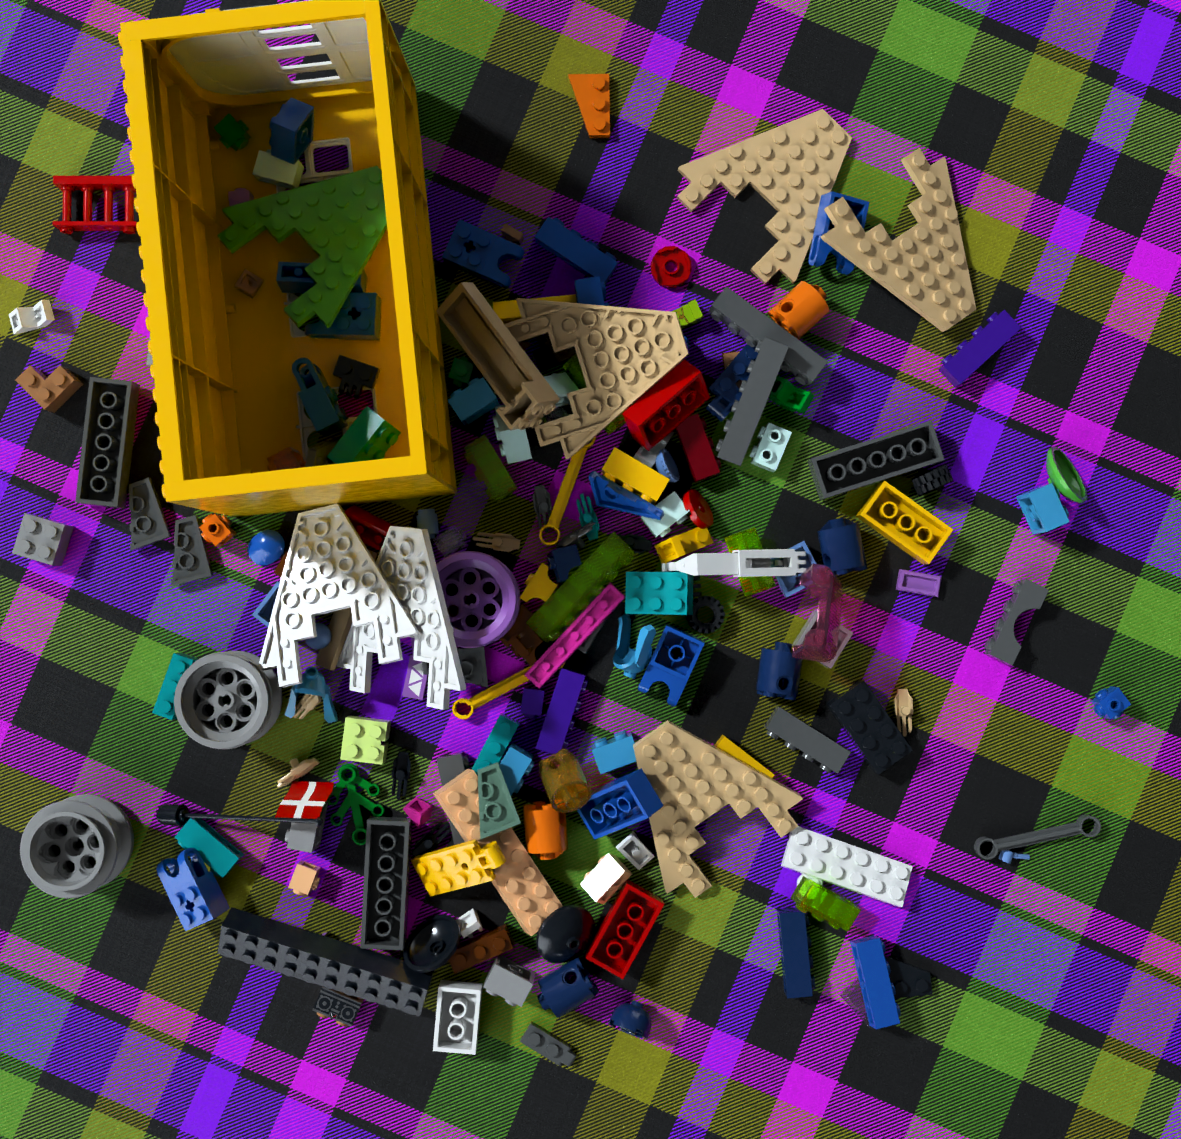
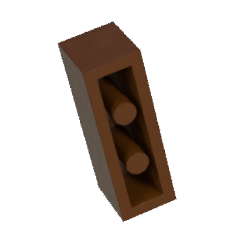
[449,923,515,974]

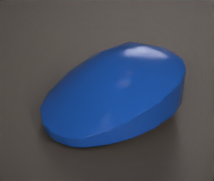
[248,530,285,565]

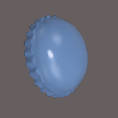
[656,448,680,483]

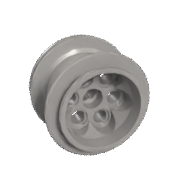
[174,651,283,749]
[20,794,134,898]

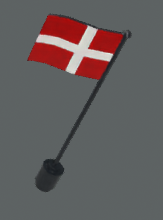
[156,781,335,826]

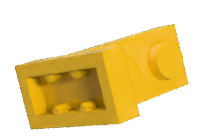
[655,527,714,563]

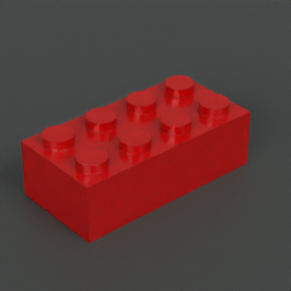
[622,359,710,451]
[586,879,664,979]

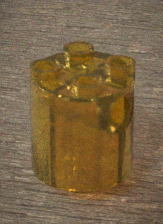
[539,749,592,813]

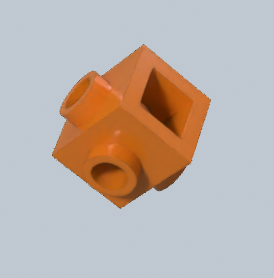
[199,514,237,547]

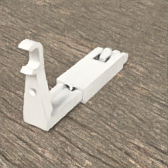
[661,549,807,577]

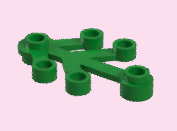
[328,763,385,845]

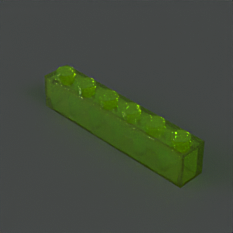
[526,532,635,643]

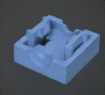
[771,541,824,598]

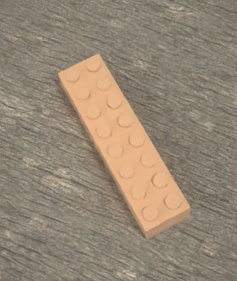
[433,769,563,936]

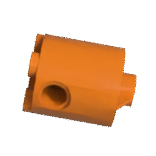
[768,281,830,340]
[523,801,568,860]

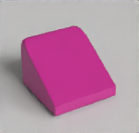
[403,797,433,828]

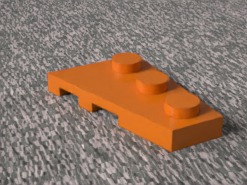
[568,74,610,138]

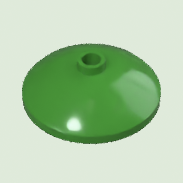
[1046,446,1087,503]

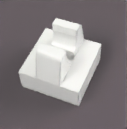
[456,909,483,938]

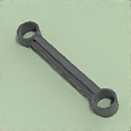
[974,814,1101,860]

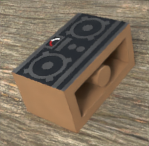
[313,986,364,1027]

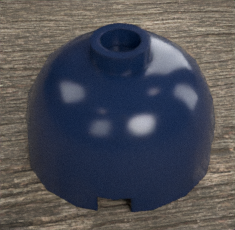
[608,1000,652,1040]

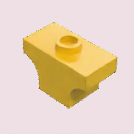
[520,563,558,603]

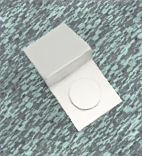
[616,832,655,870]

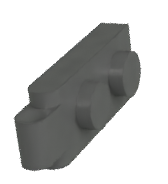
[520,1021,577,1067]

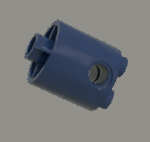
[817,517,867,576]
[756,641,804,700]
[537,957,599,1018]

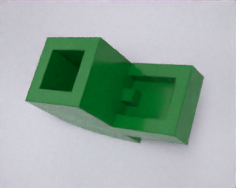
[768,376,814,414]

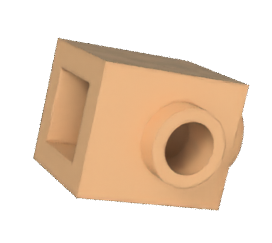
[288,860,321,896]

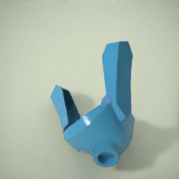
[613,614,656,679]
[284,667,338,723]

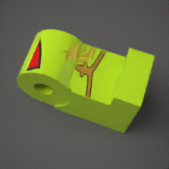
[671,299,703,329]

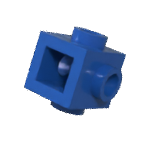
[1091,686,1131,720]

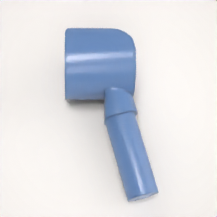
[998,850,1030,864]

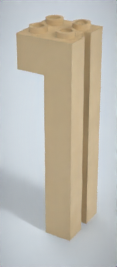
[436,282,560,430]

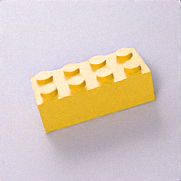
[855,481,954,565]

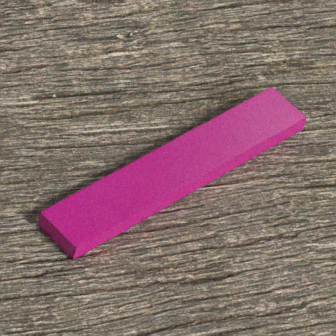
[524,582,625,689]

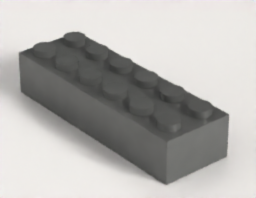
[75,377,140,509]
[807,420,944,500]
[360,816,413,950]

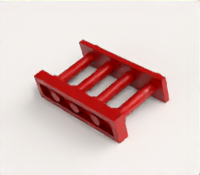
[52,176,137,234]

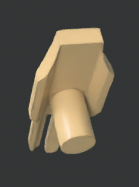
[473,532,520,552]
[894,689,913,737]
[294,694,321,720]
[277,758,320,788]

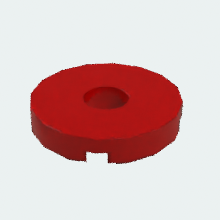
[650,246,692,288]
[683,489,714,529]

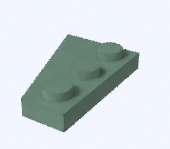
[477,762,521,840]

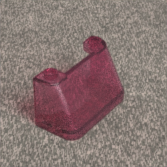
[792,564,843,662]

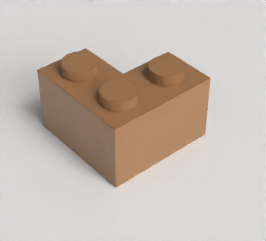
[15,365,83,413]

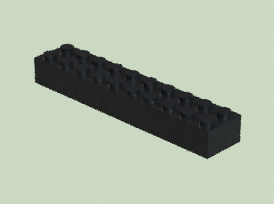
[217,907,434,1017]

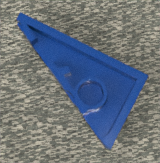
[588,471,664,520]

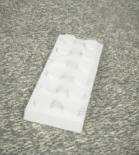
[781,826,913,907]

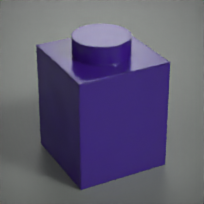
[520,687,545,719]

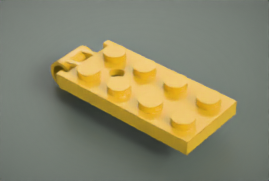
[411,839,506,897]

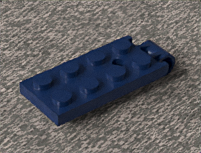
[706,344,758,422]

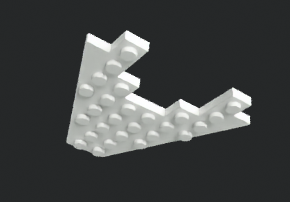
[258,503,419,688]
[337,526,466,710]

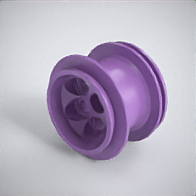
[436,551,520,648]

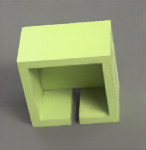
[340,716,391,765]

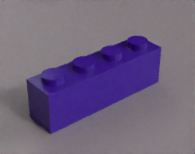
[938,310,1021,387]
[535,667,588,756]

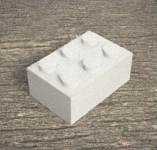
[433,980,483,1055]

